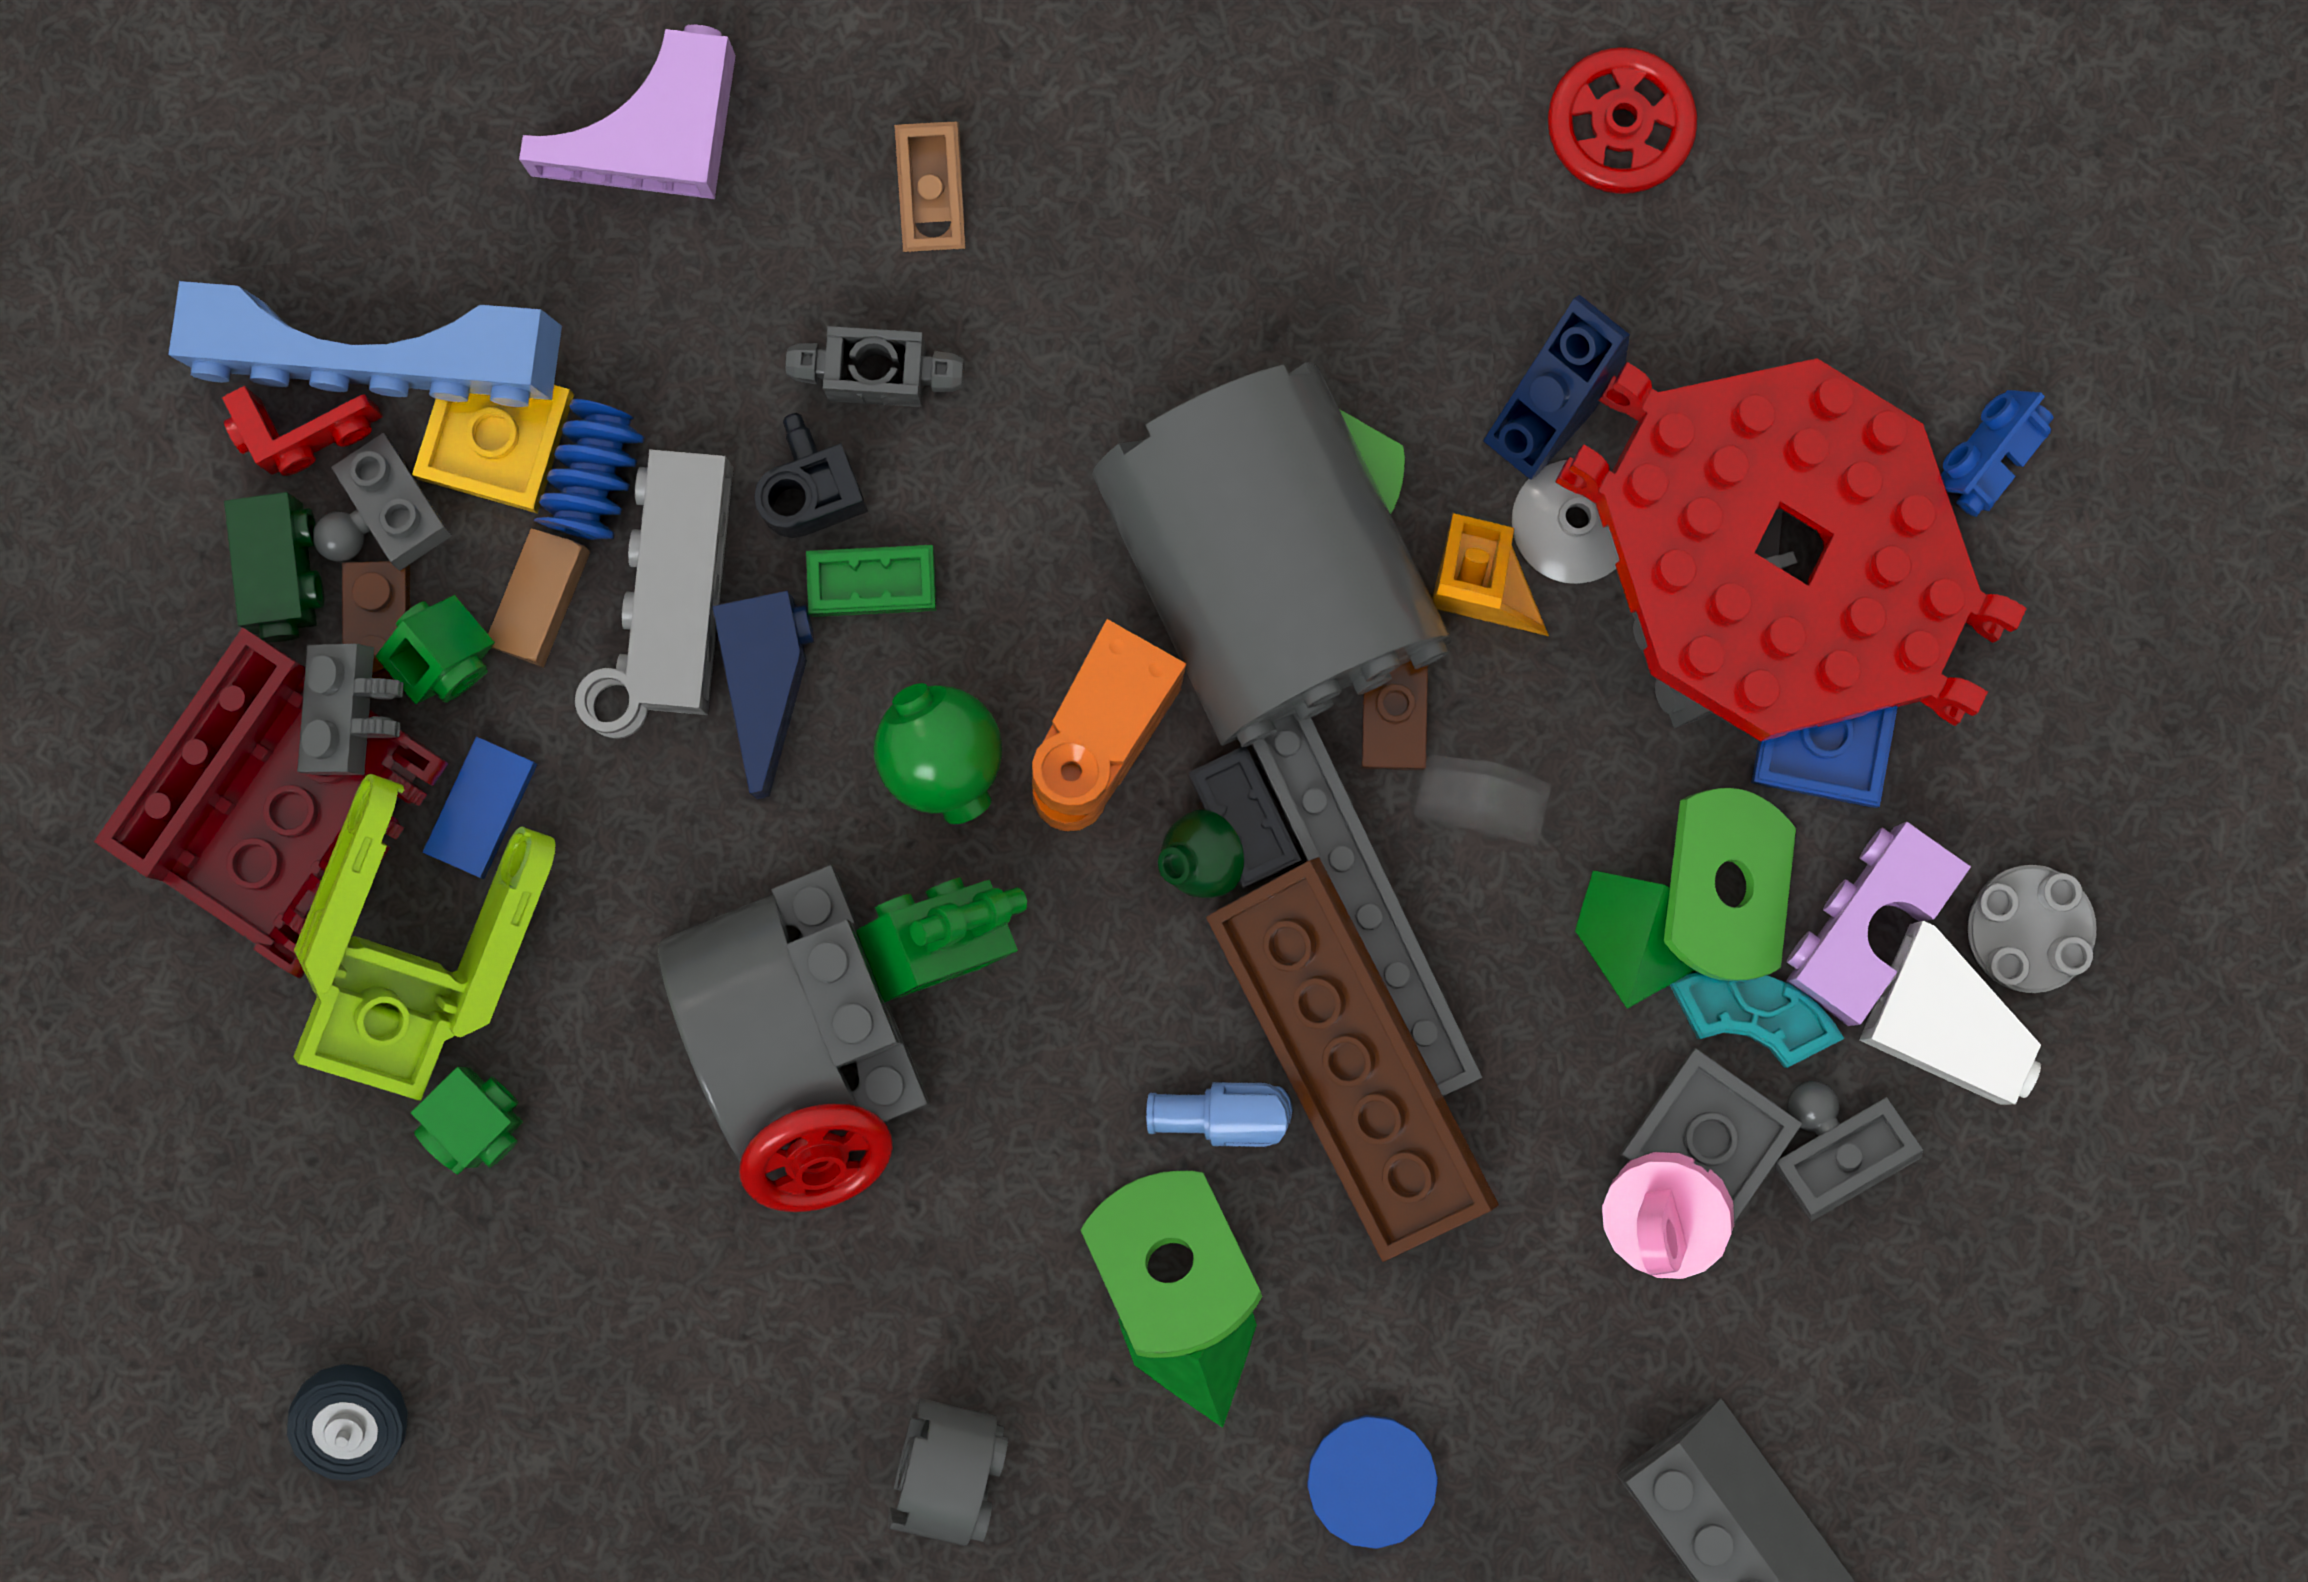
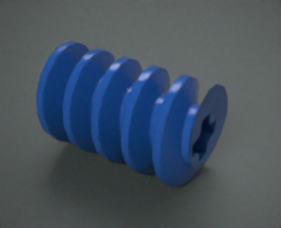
[534,399,645,540]

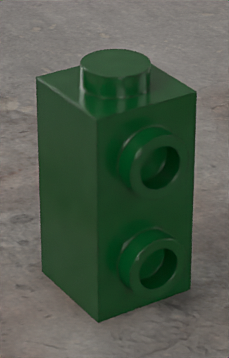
[224,492,324,642]

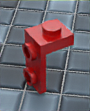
[222,386,383,476]

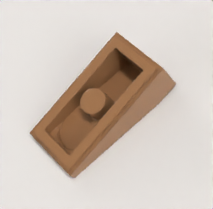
[894,121,965,252]

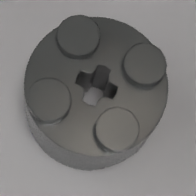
[888,1398,1008,1546]

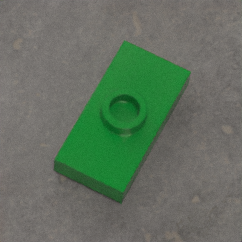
[806,545,937,617]

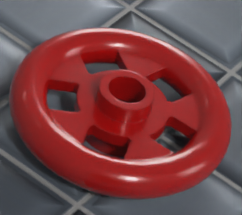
[1548,47,1697,194]
[739,1103,893,1212]

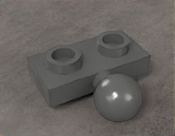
[313,432,452,571]
[1776,1081,1923,1222]

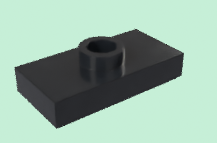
[1188,747,1301,889]

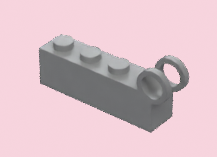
[575,449,733,739]

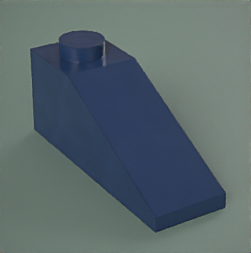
[712,591,814,799]

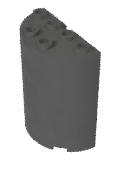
[1092,362,1451,747]

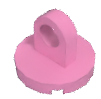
[1602,1152,1734,1279]

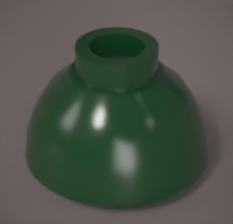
[1158,810,1244,898]

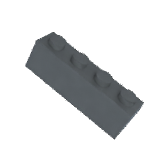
[1616,1398,1855,1582]

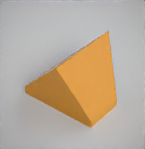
[1432,513,1549,636]

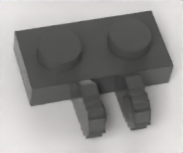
[297,644,404,775]

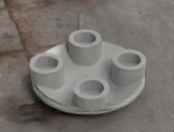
[1968,865,2096,993]

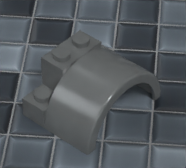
[658,865,930,1161]

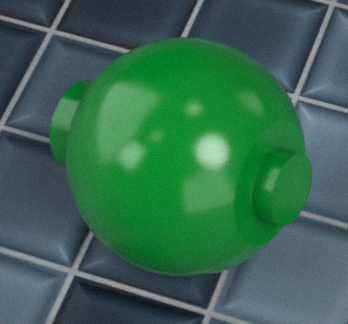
[874,683,1002,824]

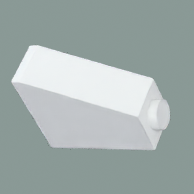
[1859,921,2041,1105]

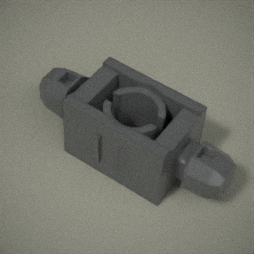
[785,326,965,407]

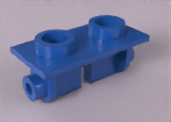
[1941,390,2054,517]

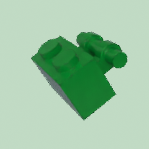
[856,877,1027,1003]

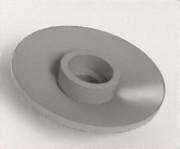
[1512,460,1619,584]

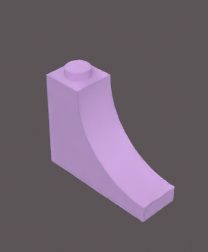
[519,25,736,199]

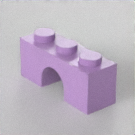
[1785,822,1971,1026]

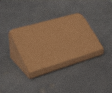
[488,528,590,668]

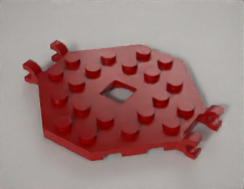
[1555,358,2027,742]

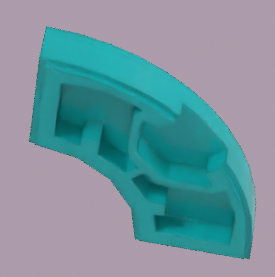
[1670,972,1844,1068]

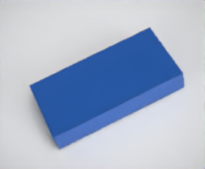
[423,737,537,879]

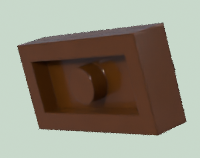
[342,561,410,680]

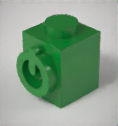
[375,595,495,704]
[411,1067,523,1175]

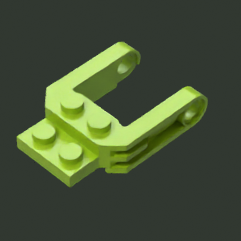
[293,774,555,1101]

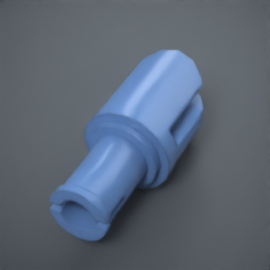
[1146,1082,1293,1147]

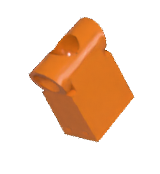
[1032,619,1186,831]

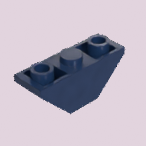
[1483,295,1630,480]

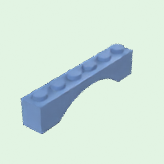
[168,281,562,407]

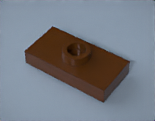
[1361,661,1428,770]

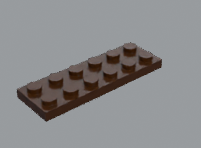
[1206,857,1499,1262]

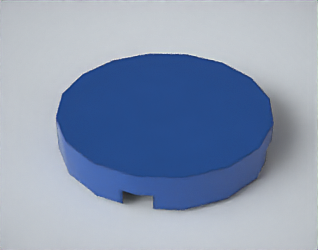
[1307,1415,1438,1549]

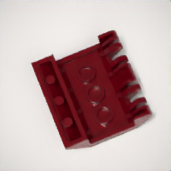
[94,627,449,979]

